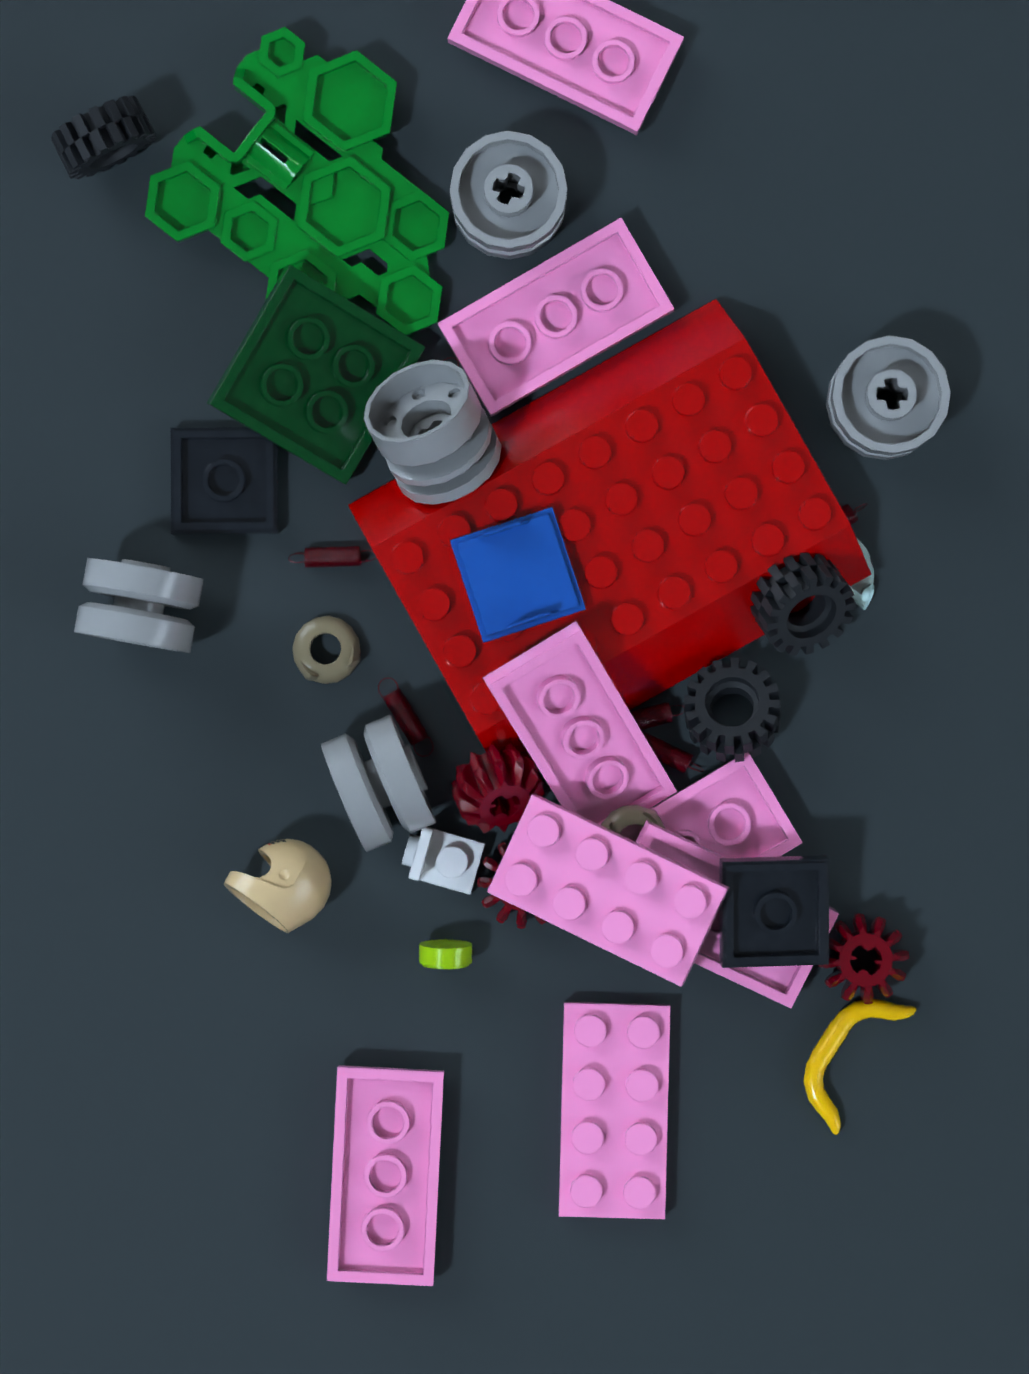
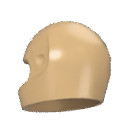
[224,839,332,933]

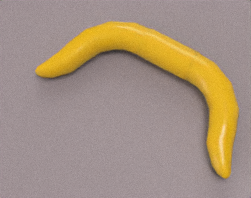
[803,998,917,1135]

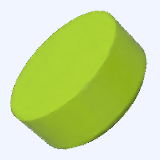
[419,939,472,969]

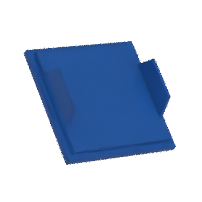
[450,507,586,643]

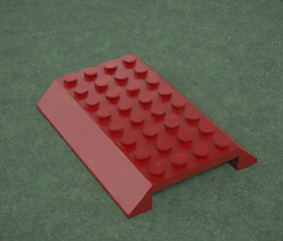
[348,299,871,757]

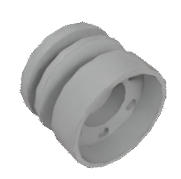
[364,360,502,505]

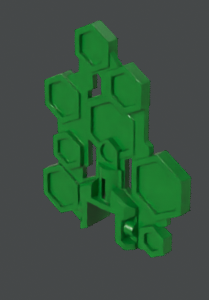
[145,27,449,336]

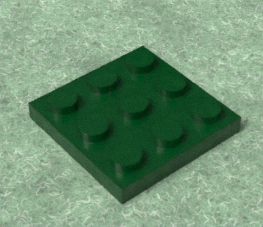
[207,265,425,485]

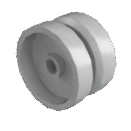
[450,131,568,260]
[826,335,951,460]
[74,558,203,653]
[321,715,436,852]

